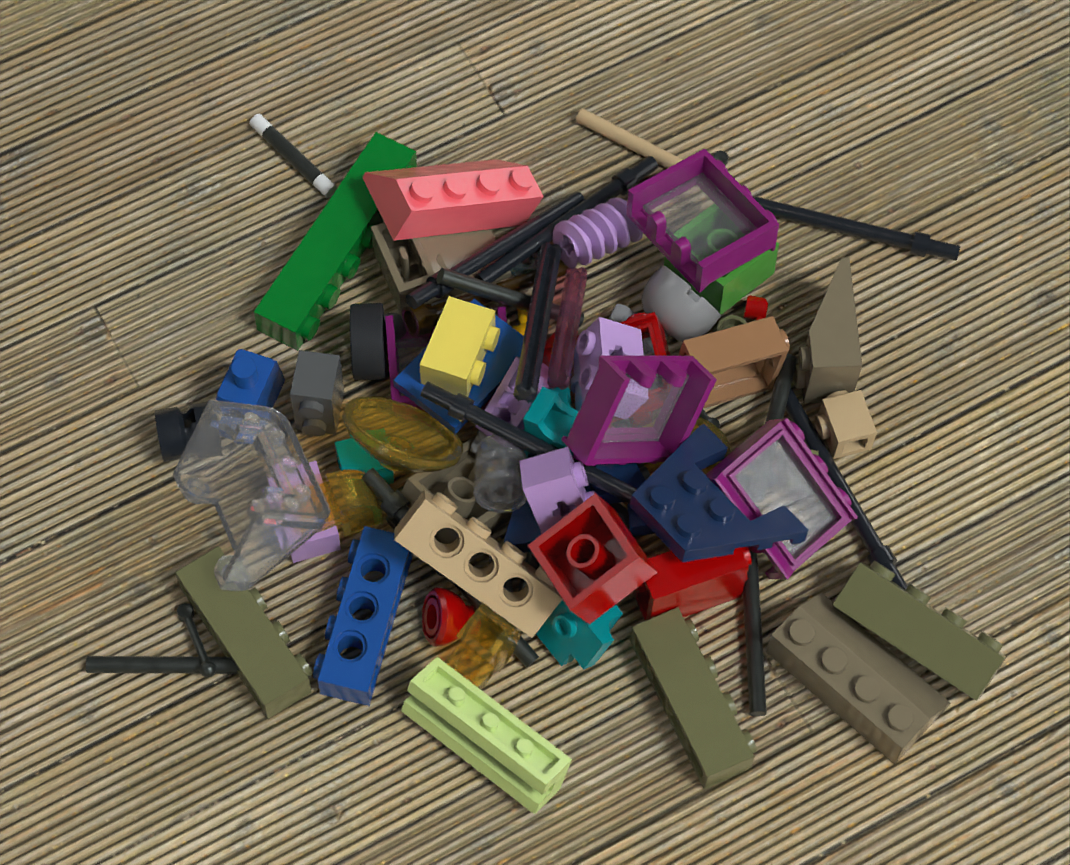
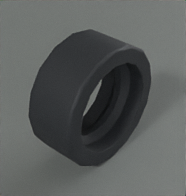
[350,303,386,380]

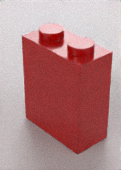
[633,547,752,621]

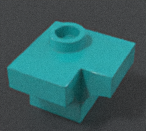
[523,383,579,456]
[536,599,623,670]

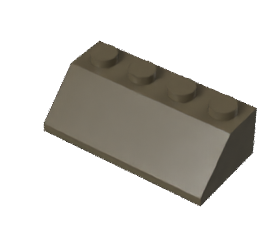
[766,593,950,764]

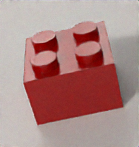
[528,493,657,624]

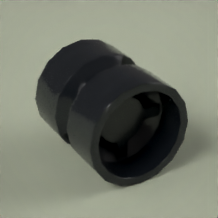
[155,401,221,462]

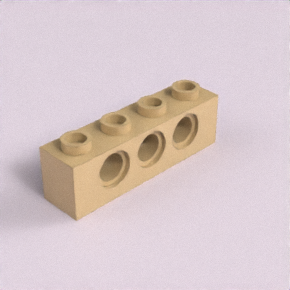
[394,490,562,638]

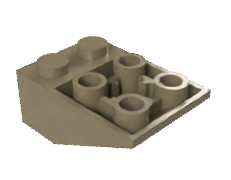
[371,223,511,315]

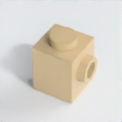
[815,390,877,459]

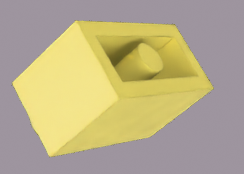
[420,296,500,397]

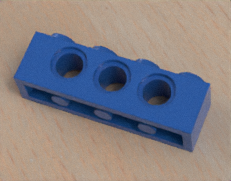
[313,526,414,706]

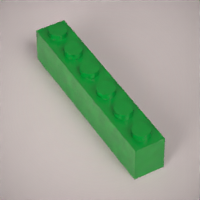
[254,132,417,351]

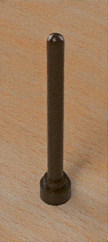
[402,260,573,338]

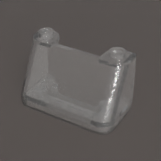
[173,400,331,591]

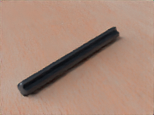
[513,242,562,403]

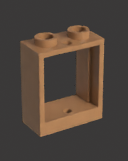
[678,316,790,409]

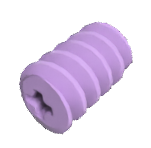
[553,198,643,269]

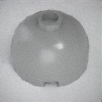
[642,265,721,342]

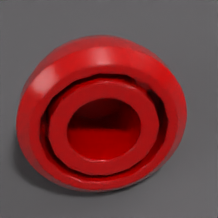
[422,587,476,647]

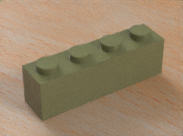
[175,546,313,719]
[832,560,1007,701]
[630,607,756,790]

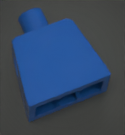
[216,349,285,446]

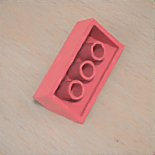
[362,159,544,241]

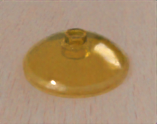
[342,397,463,473]

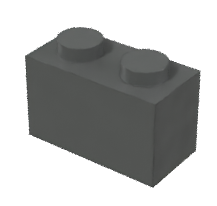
[290,350,344,436]

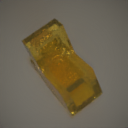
[287,469,383,538]
[445,603,521,690]

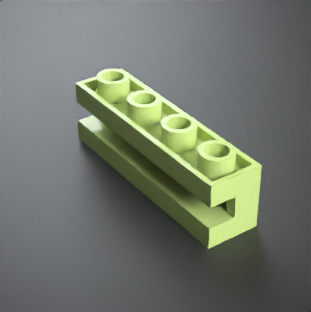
[401,657,572,814]

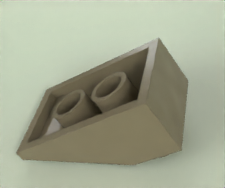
[794,257,862,403]
[401,435,522,544]

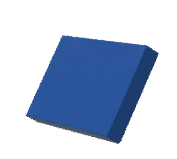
[393,299,524,434]

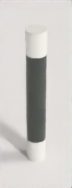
[250,114,337,198]

